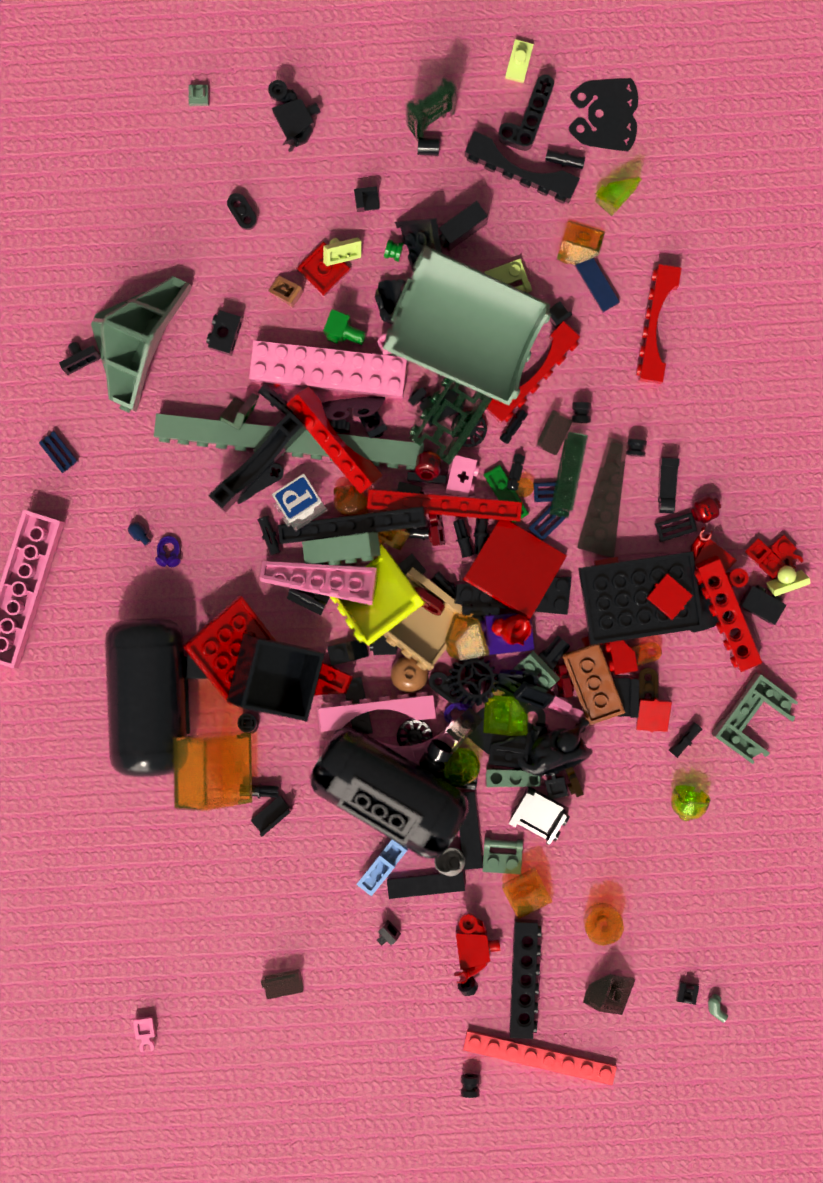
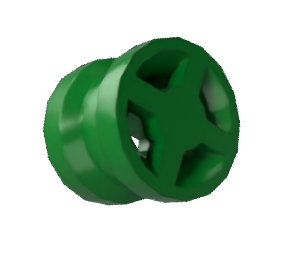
[384,239,404,262]

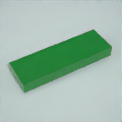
[483,465,529,523]

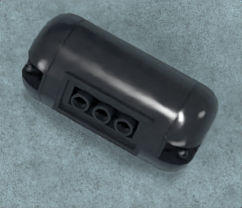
[105,619,190,777]
[310,727,469,859]

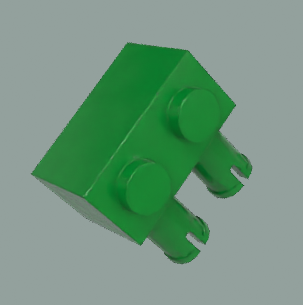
[323,309,366,345]

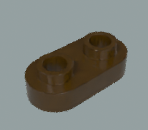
[638,667,658,701]

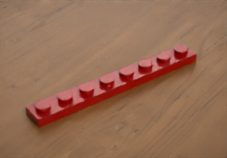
[367,489,522,522]

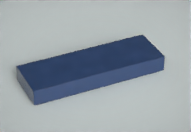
[574,253,620,313]

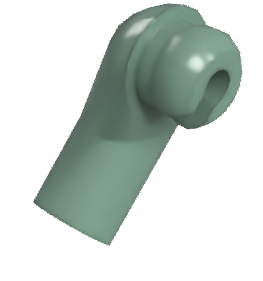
[708,994,728,1023]

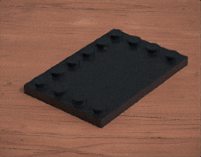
[578,552,704,645]

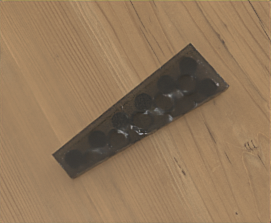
[576,437,627,558]

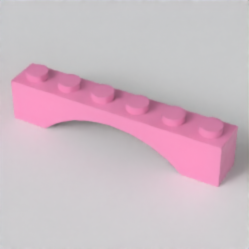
[317,692,436,732]

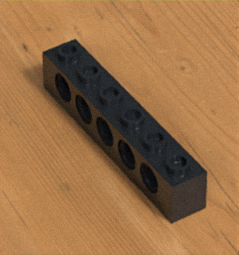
[509,919,541,1039]

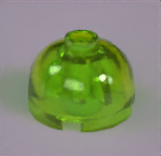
[443,747,481,786]
[670,785,711,821]

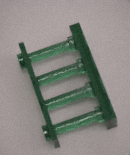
[549,432,588,518]

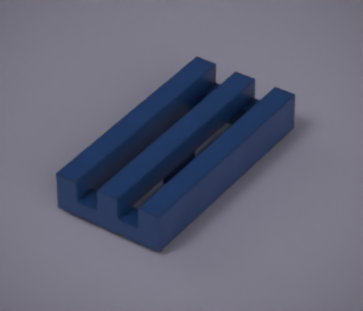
[39,431,78,473]
[533,481,573,503]
[528,501,569,541]

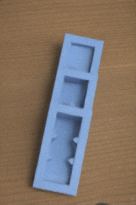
[356,839,408,896]

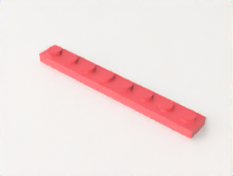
[463,1030,617,1085]

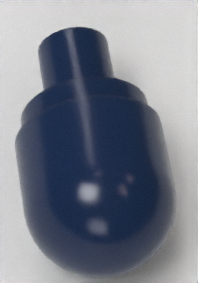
[128,522,151,546]

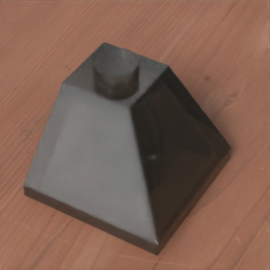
[583,974,636,1015]

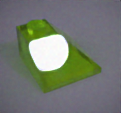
[595,177,642,216]
[483,695,528,736]

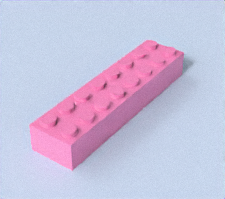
[249,340,407,399]
[0,510,65,669]

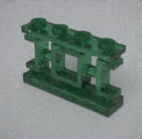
[405,77,457,140]
[409,377,492,465]

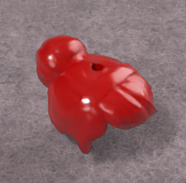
[491,614,532,646]

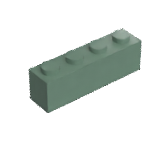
[302,532,381,566]

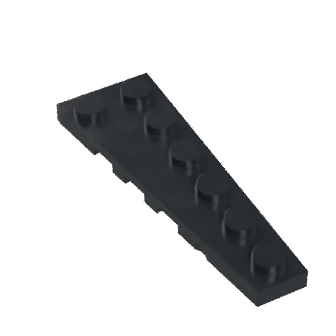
[454,577,571,615]

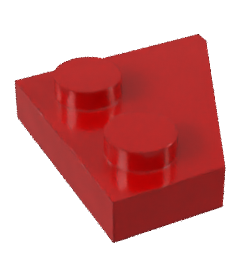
[314,662,353,695]

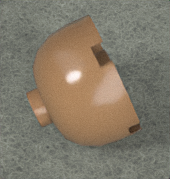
[391,656,428,693]

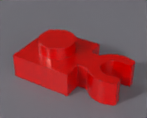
[769,535,803,569]

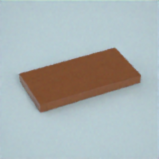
[562,644,625,726]

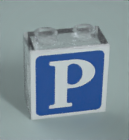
[272,474,328,531]

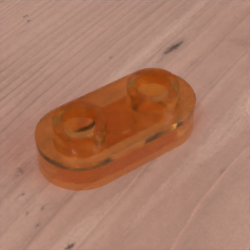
[630,642,662,666]

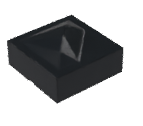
[408,387,427,407]

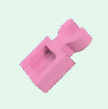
[548,696,583,722]
[133,1016,156,1052]

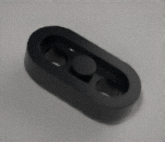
[227,193,257,230]
[429,672,462,703]

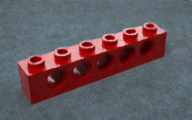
[694,556,762,672]

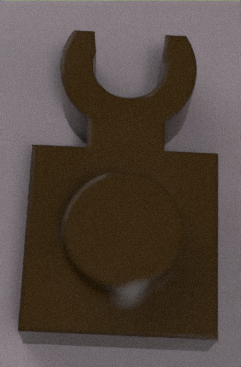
[565,767,584,797]

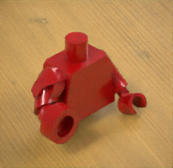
[691,527,749,588]
[454,913,501,984]

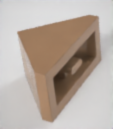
[268,275,303,308]

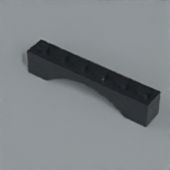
[464,131,580,204]
[208,412,306,513]

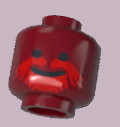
[691,495,721,523]

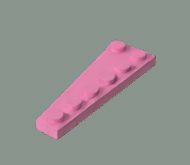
[260,561,377,605]

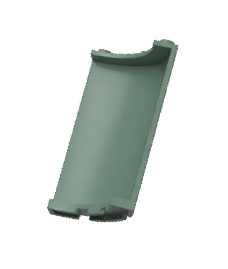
[383,246,551,405]

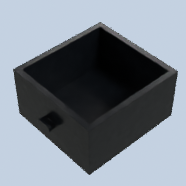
[227,634,324,721]

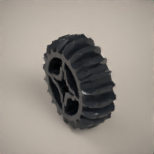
[447,654,499,706]

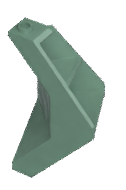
[91,276,192,413]

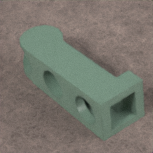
[485,768,541,787]

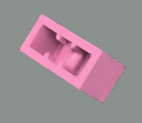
[445,455,480,498]

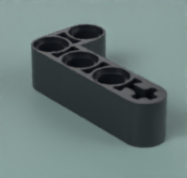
[498,75,554,151]

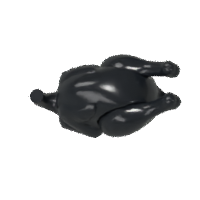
[518,717,593,776]

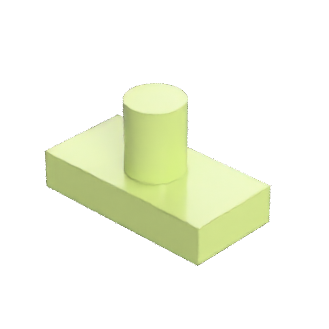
[505,39,534,83]
[323,237,361,266]

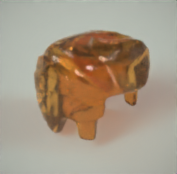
[333,484,368,516]

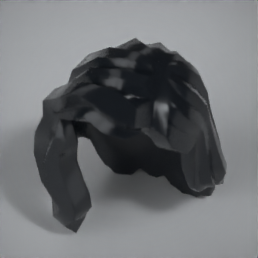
[375,279,406,325]

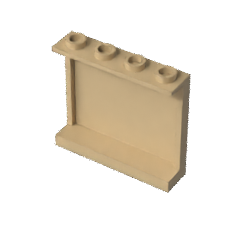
[383,567,473,671]

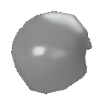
[434,847,466,877]

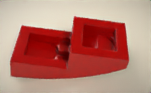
[745,538,787,580]

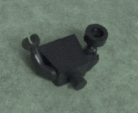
[268,80,321,152]

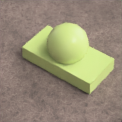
[766,566,811,596]

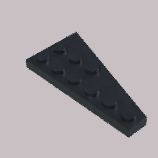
[395,218,442,273]

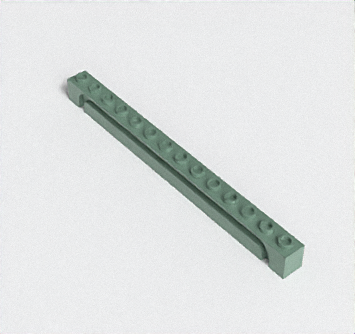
[154,413,424,471]

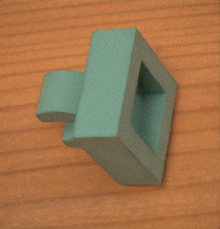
[189,85,209,106]

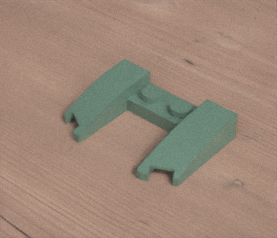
[711,672,798,764]

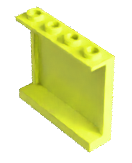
[329,544,424,646]

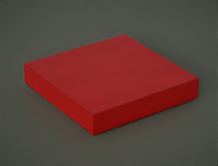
[297,241,351,296]

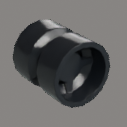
[419,739,454,776]

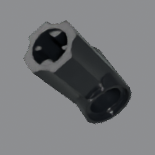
[538,636,570,670]

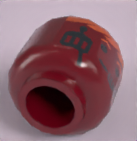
[415,451,441,480]

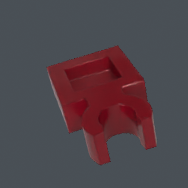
[428,514,445,546]
[555,664,574,698]

